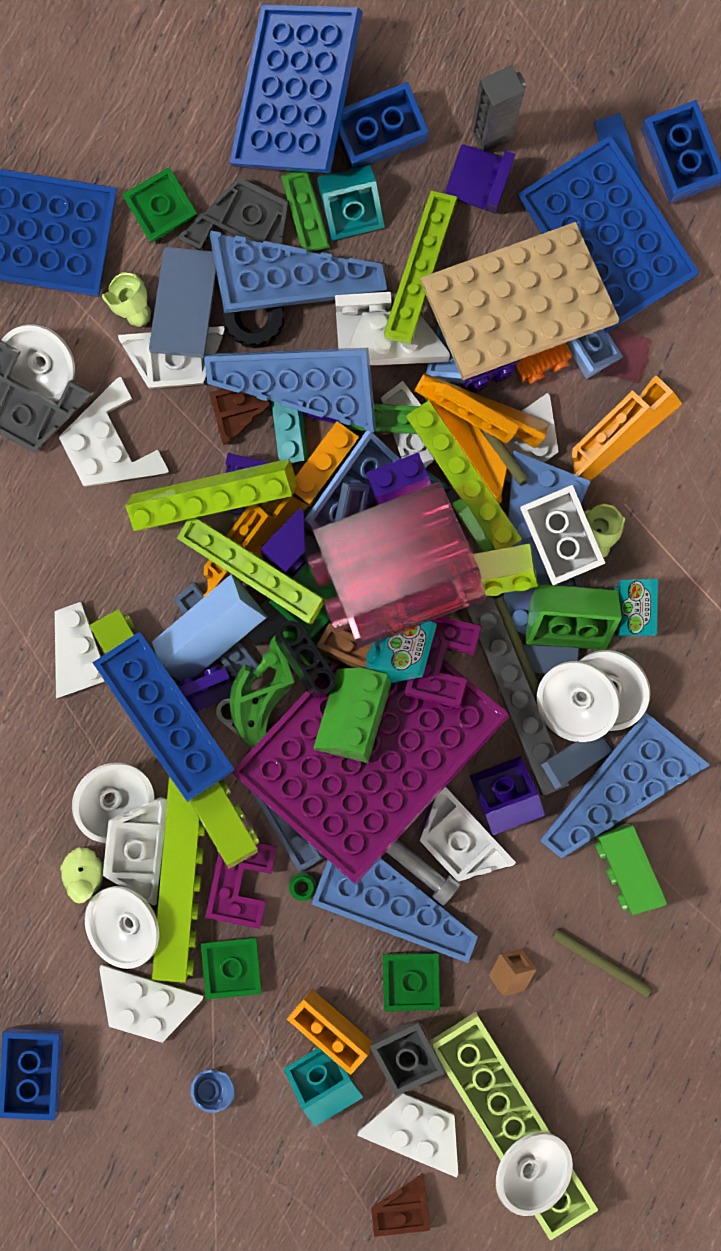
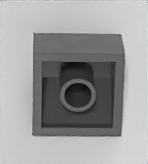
[369,1022,446,1096]

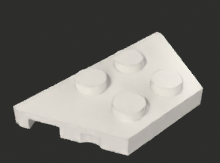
[348,311,450,365]
[118,326,225,389]
[503,393,559,484]
[420,787,516,882]
[103,797,167,905]
[99,964,204,1043]
[357,1092,458,1178]

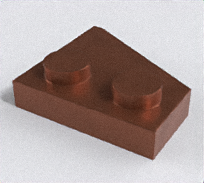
[209,389,270,445]
[371,1175,430,1237]

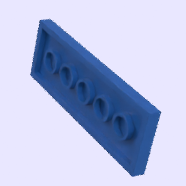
[92,632,235,802]

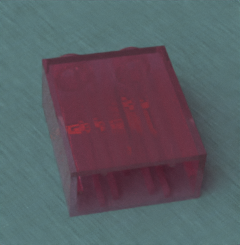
[307,482,486,648]

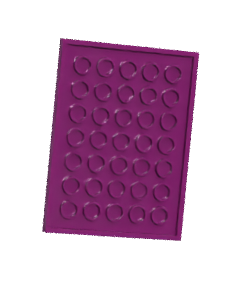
[232,616,509,885]

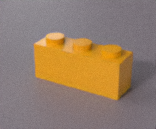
[293,421,359,507]
[287,989,372,1075]

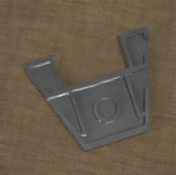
[178,177,288,250]
[0,340,94,453]

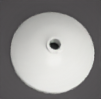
[1,324,75,402]
[579,650,650,731]
[537,661,620,742]
[72,762,154,843]
[85,886,159,969]
[496,1132,573,1216]

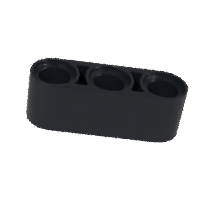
[275,620,335,698]

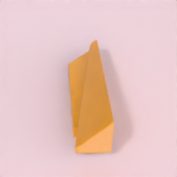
[414,373,548,449]
[572,375,682,481]
[423,396,508,504]
[203,494,308,598]

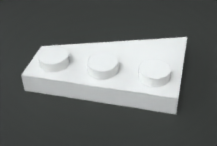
[381,381,435,468]

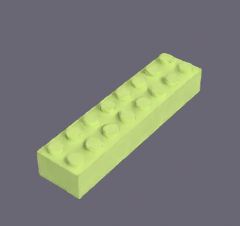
[430,1012,598,1241]

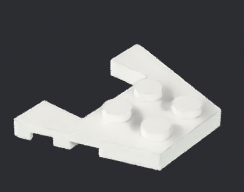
[59,377,170,487]

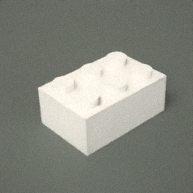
[520,485,605,585]

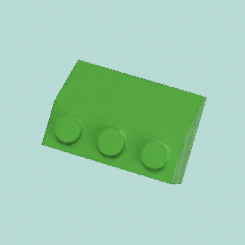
[525,584,622,650]
[313,667,391,763]
[594,823,667,915]

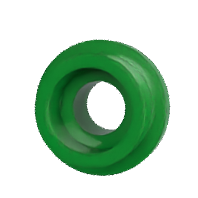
[289,873,317,901]

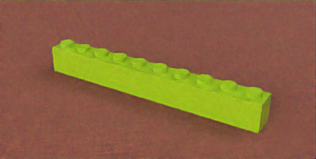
[89,609,260,869]

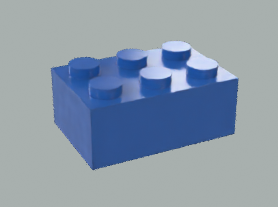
[337,82,429,169]
[641,100,721,204]
[0,1027,64,1121]

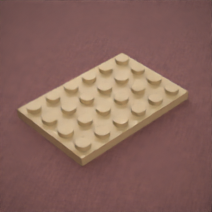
[420,222,619,380]

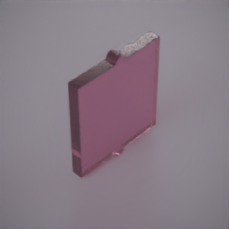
[599,329,650,383]

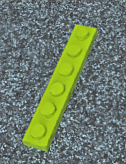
[384,191,457,345]
[405,400,522,550]
[177,517,326,624]

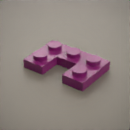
[404,614,481,709]
[205,842,277,929]

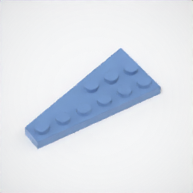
[210,231,387,313]
[204,347,376,432]
[504,450,590,635]
[539,712,710,858]
[311,858,478,963]

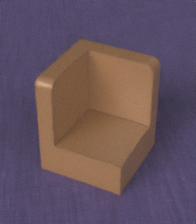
[489,949,537,996]

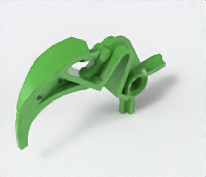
[230,611,352,749]

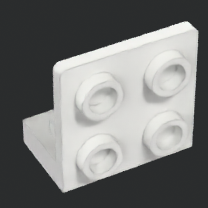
[335,292,391,349]

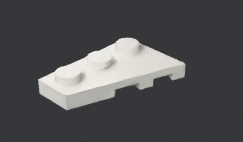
[55,602,105,699]

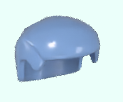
[190,1069,235,1113]

